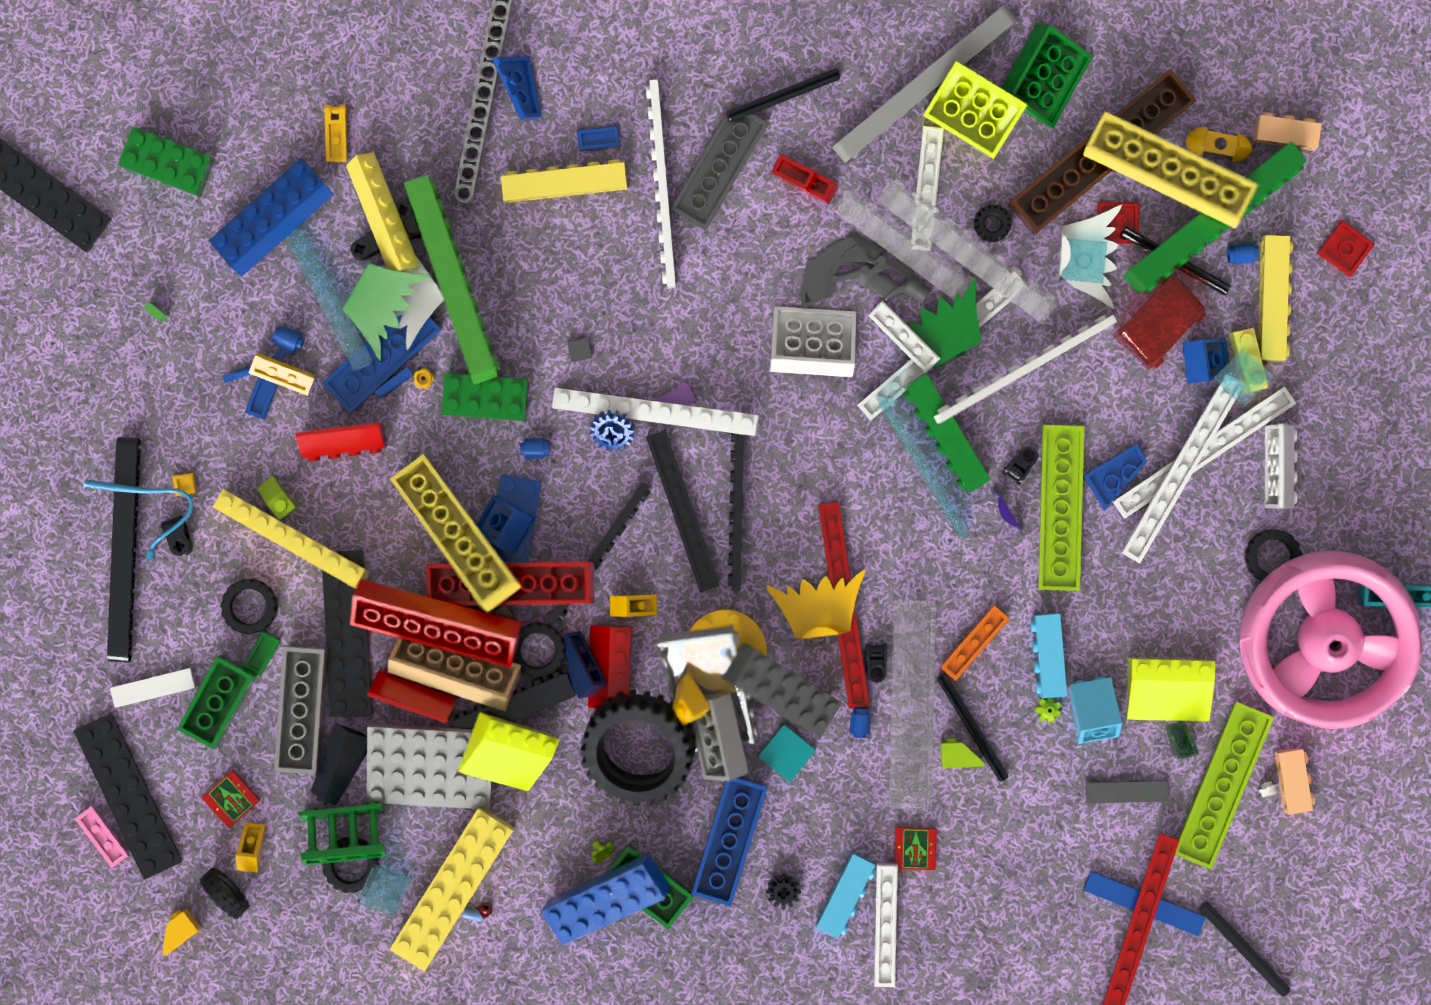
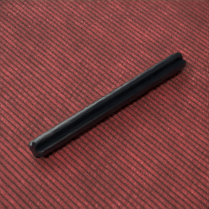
[726,68,841,122]
[1120,227,1231,295]
[937,673,1009,782]
[1199,902,1291,997]

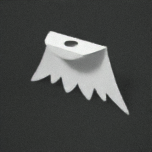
[1058,205,1122,309]
[356,255,444,350]

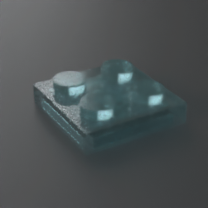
[1061,239,1107,283]
[1213,348,1274,407]
[357,864,412,916]

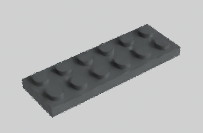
[670,103,769,231]

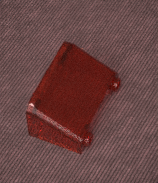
[1113,273,1207,370]

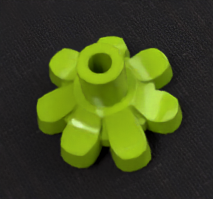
[1035,698,1062,723]
[591,841,615,864]

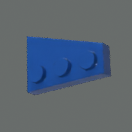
[492,56,542,120]
[1083,444,1147,511]

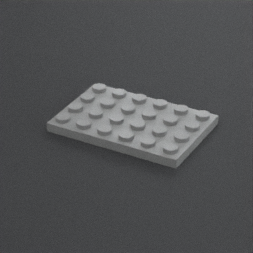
[367,724,492,810]

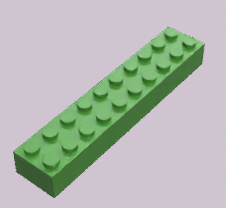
[404,175,500,385]

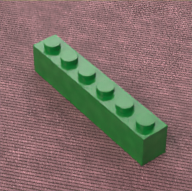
[903,373,991,493]

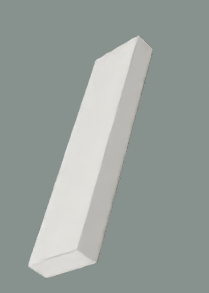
[868,301,941,373]
[110,668,196,708]

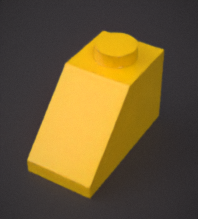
[610,594,657,617]
[673,673,711,726]
[236,822,266,873]
[163,909,202,956]

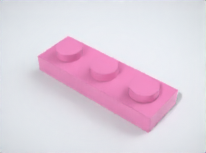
[75,806,130,868]

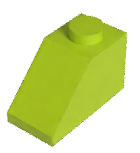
[257,475,299,520]
[940,737,984,768]

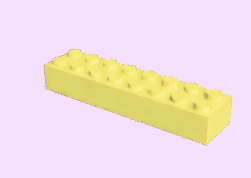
[1084,112,1258,228]
[390,454,521,612]
[390,807,515,972]

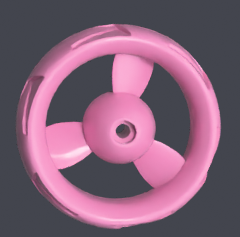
[1239,551,1423,729]

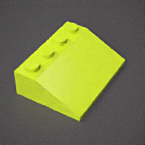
[923,61,1027,159]
[1127,658,1215,721]
[458,712,560,791]

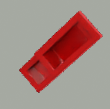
[771,154,838,205]

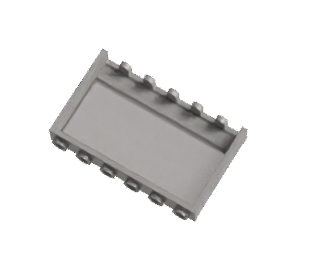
[657,624,758,752]

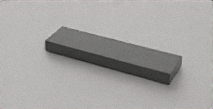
[1085,780,1169,804]

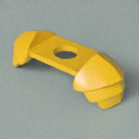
[1186,127,1252,162]

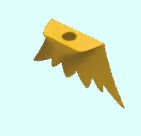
[767,570,865,639]

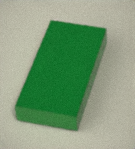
[243,630,281,677]

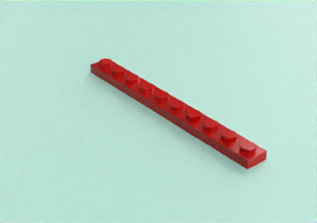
[818,502,870,709]
[1103,833,1180,1005]

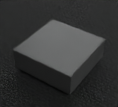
[568,338,592,363]

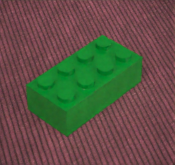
[118,126,215,198]
[441,373,529,422]
[177,655,257,749]
[605,843,694,929]

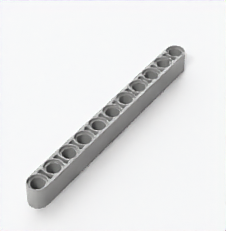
[454,0,514,205]
[832,5,1018,164]

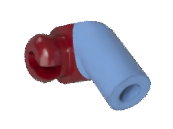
[462,903,493,921]

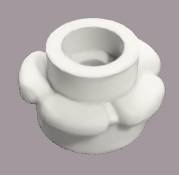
[1258,781,1278,798]

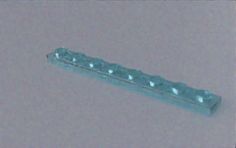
[285,224,374,372]
[875,394,970,540]

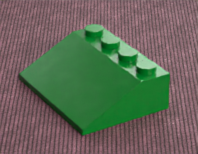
[1001,23,1093,128]

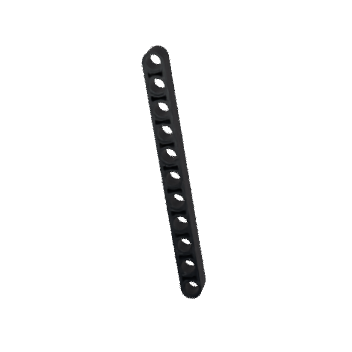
[107,437,141,663]

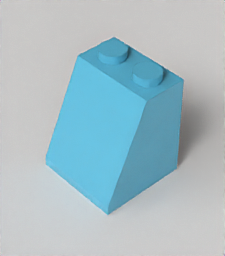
[1069,676,1122,744]

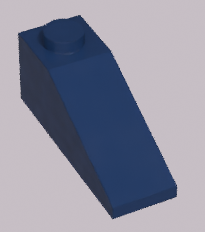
[564,631,608,699]

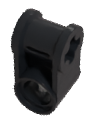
[395,201,421,240]
[350,231,381,261]
[1002,446,1038,486]
[161,515,193,556]
[865,643,887,683]

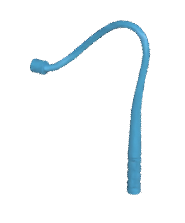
[84,479,193,560]

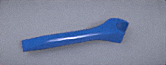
[222,349,294,383]

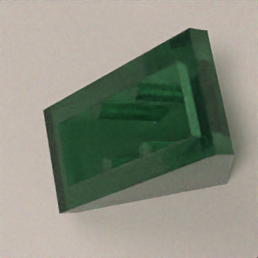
[1165,721,1199,760]

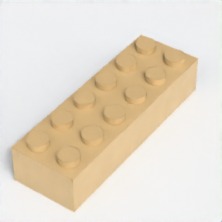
[388,638,521,711]

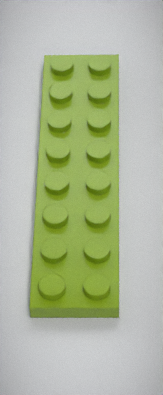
[1038,425,1085,591]
[1175,701,1275,870]

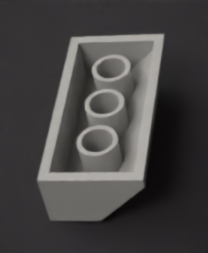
[691,693,748,781]

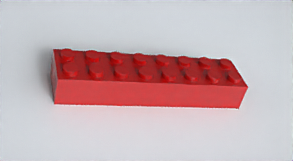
[426,562,595,605]
[350,579,522,668]

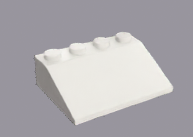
[770,306,856,377]
[1265,424,1297,508]

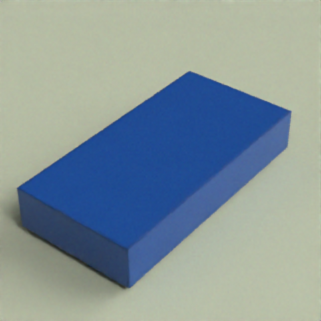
[577,126,620,152]
[374,367,414,398]
[245,377,278,420]

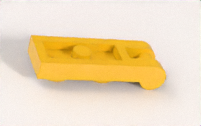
[324,104,348,163]

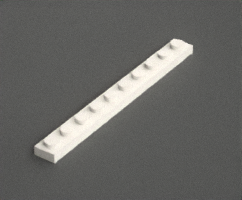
[646,80,676,288]
[857,271,1028,421]
[934,315,1117,424]
[1121,374,1244,563]
[1112,387,1296,519]
[552,388,759,436]

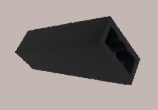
[311,723,367,805]

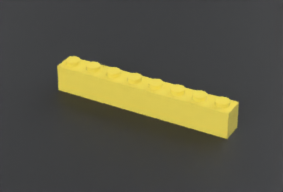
[213,489,370,588]

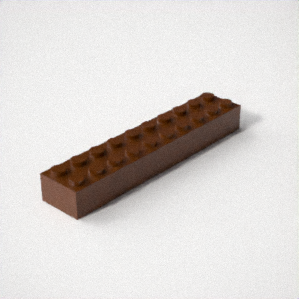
[1008,68,1197,236]

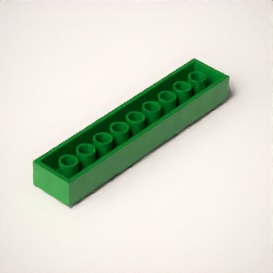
[1123,141,1307,295]

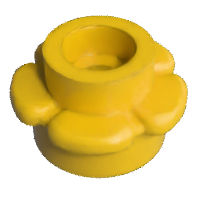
[414,368,434,389]

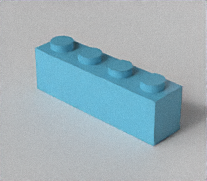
[1030,613,1067,698]
[815,851,876,939]

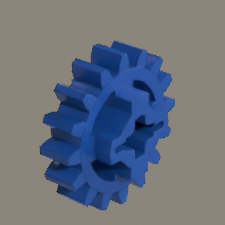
[590,410,635,451]

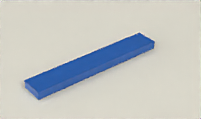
[1083,871,1206,936]

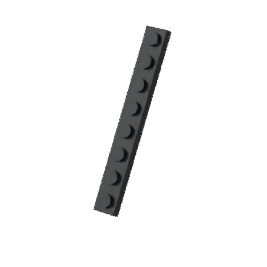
[646,430,720,593]
[728,433,744,591]
[548,482,650,623]

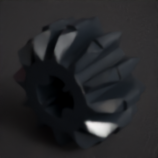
[766,874,801,910]

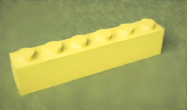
[346,152,419,273]
[501,159,628,203]
[1258,235,1293,361]

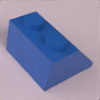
[1182,337,1231,384]
[477,495,533,554]

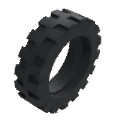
[1245,529,1302,582]
[220,579,278,634]
[513,623,566,678]
[322,836,379,893]
[199,867,250,919]

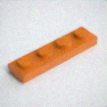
[940,605,1010,681]

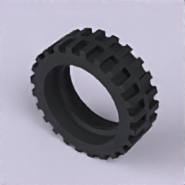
[580,690,696,806]

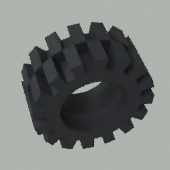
[973,204,1012,243]

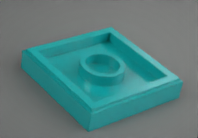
[758,724,816,782]

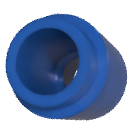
[1227,242,1259,265]
[272,326,305,352]
[520,438,550,459]
[849,708,871,738]

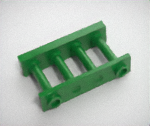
[299,801,387,865]

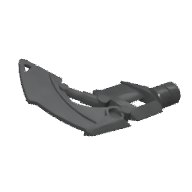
[801,233,932,309]

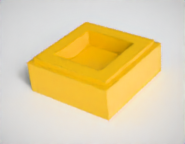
[172,473,197,496]

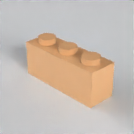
[1253,112,1322,151]
[1274,747,1315,815]

